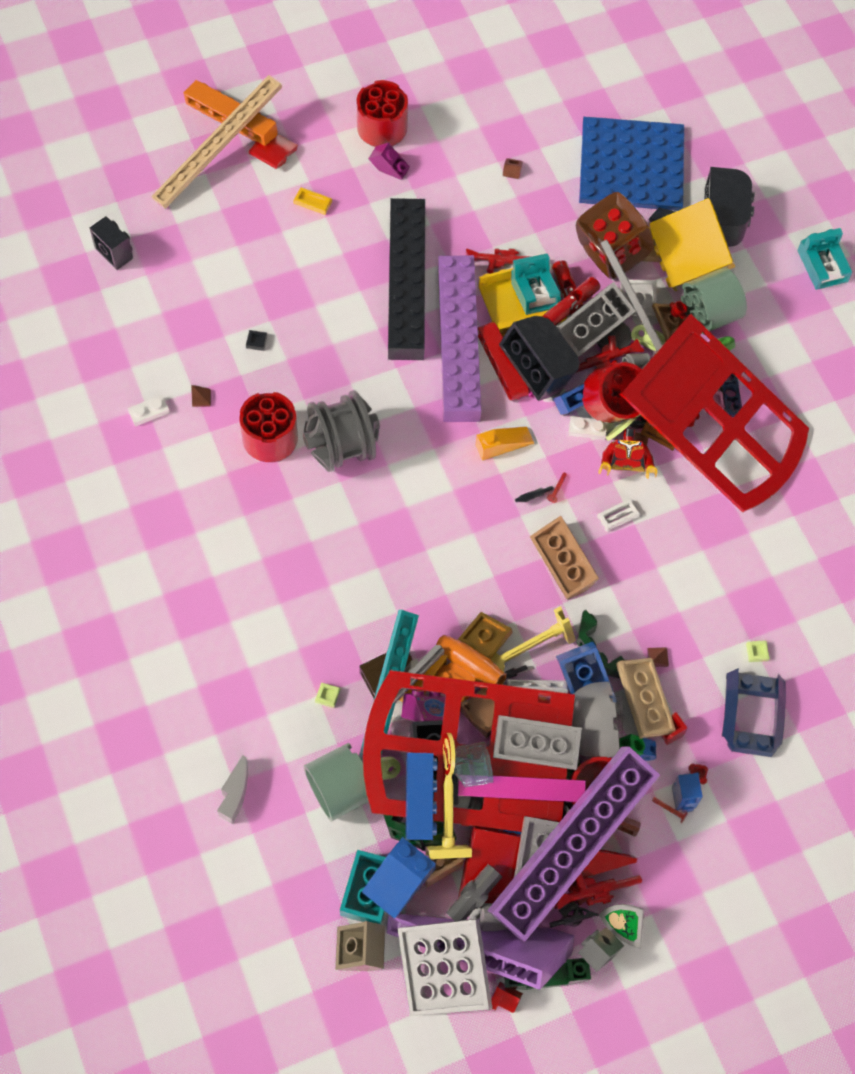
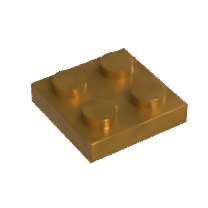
[457,612,513,659]

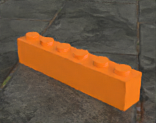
[183,80,278,146]

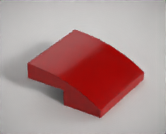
[249,134,298,169]

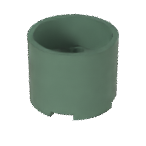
[681,268,747,334]
[303,743,369,822]

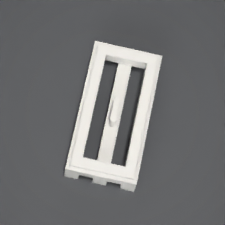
[597,499,640,532]

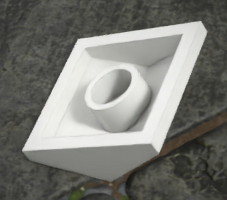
[620,280,657,316]

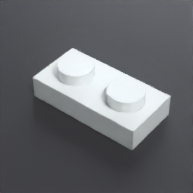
[127,395,170,427]
[568,416,607,440]

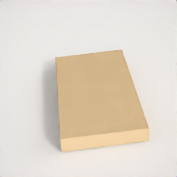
[616,658,676,738]

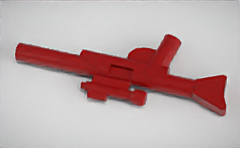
[466,248,531,274]
[576,335,644,373]
[555,873,642,909]

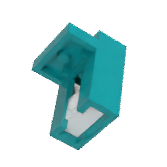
[797,228,852,290]
[511,253,561,315]

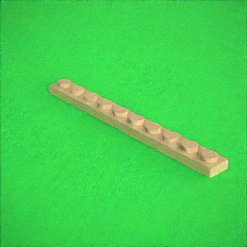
[151,75,282,209]

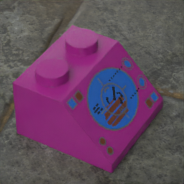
[401,690,446,722]

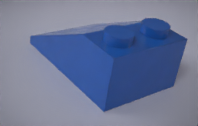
[556,641,617,702]
[362,837,436,919]

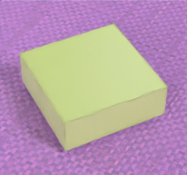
[746,640,770,662]
[315,682,340,708]

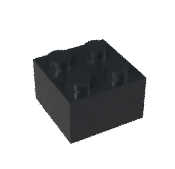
[89,216,133,270]

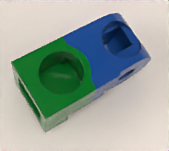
[619,734,657,761]

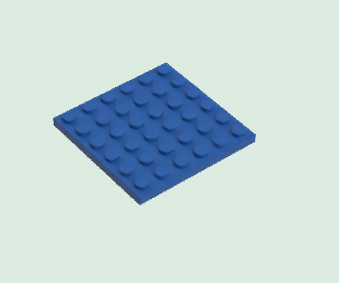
[579,116,684,211]

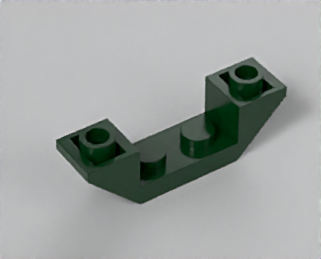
[577,609,627,678]
[384,815,457,851]
[504,958,591,990]

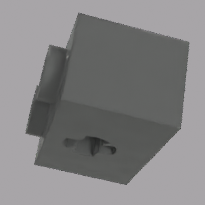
[579,927,624,972]

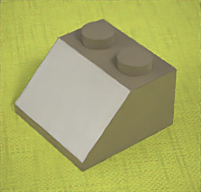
[335,921,385,971]

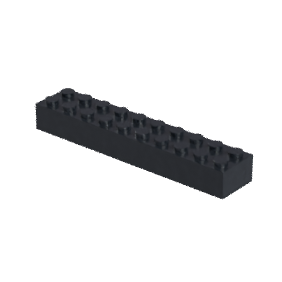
[388,198,425,360]

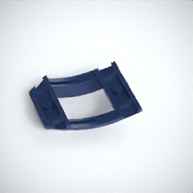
[722,668,786,757]

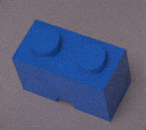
[672,773,703,813]

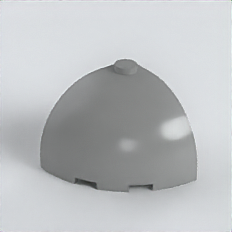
[572,682,619,757]

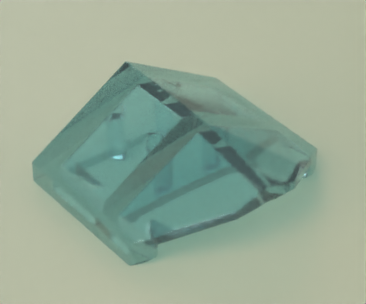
[453,742,493,787]

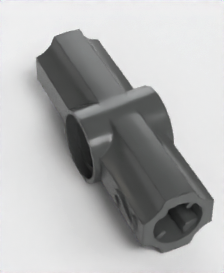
[446,864,503,921]

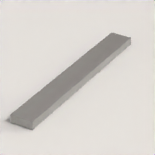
[600,240,662,351]

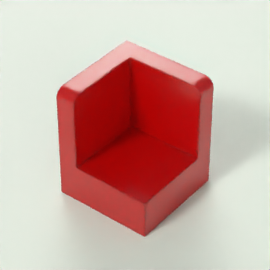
[661,712,688,746]
[491,982,523,1013]

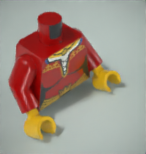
[598,429,657,479]

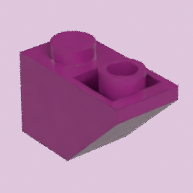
[368,143,410,180]

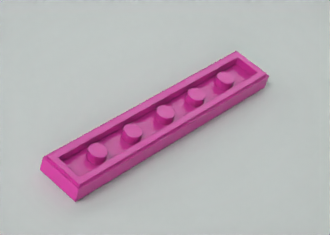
[458,774,586,802]

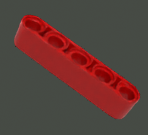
[477,322,529,401]

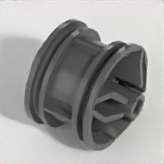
[303,390,380,472]

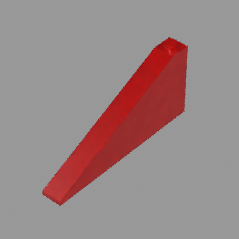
[458,826,638,908]

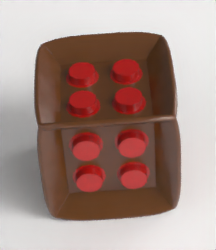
[575,192,654,280]

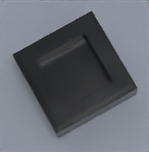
[246,330,267,351]

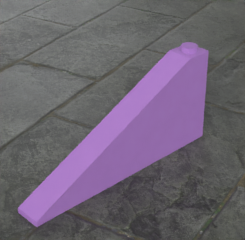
[387,914,574,990]

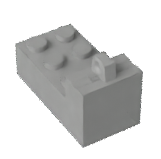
[557,282,636,357]

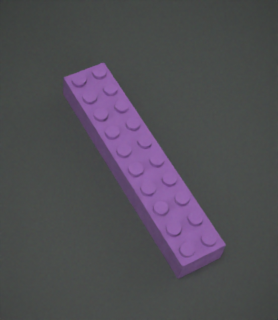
[438,255,481,422]
[487,747,660,941]

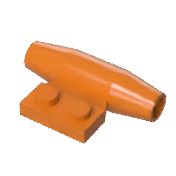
[436,635,507,703]

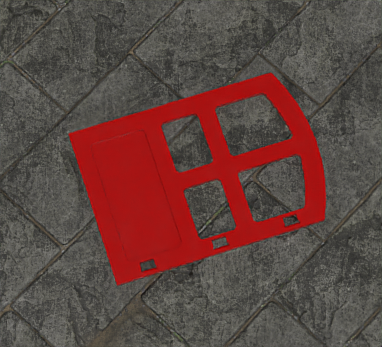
[620,314,809,513]
[363,670,575,832]

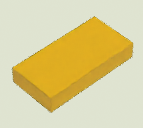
[293,187,332,215]

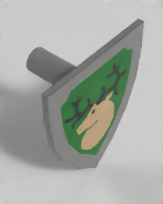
[599,904,644,949]

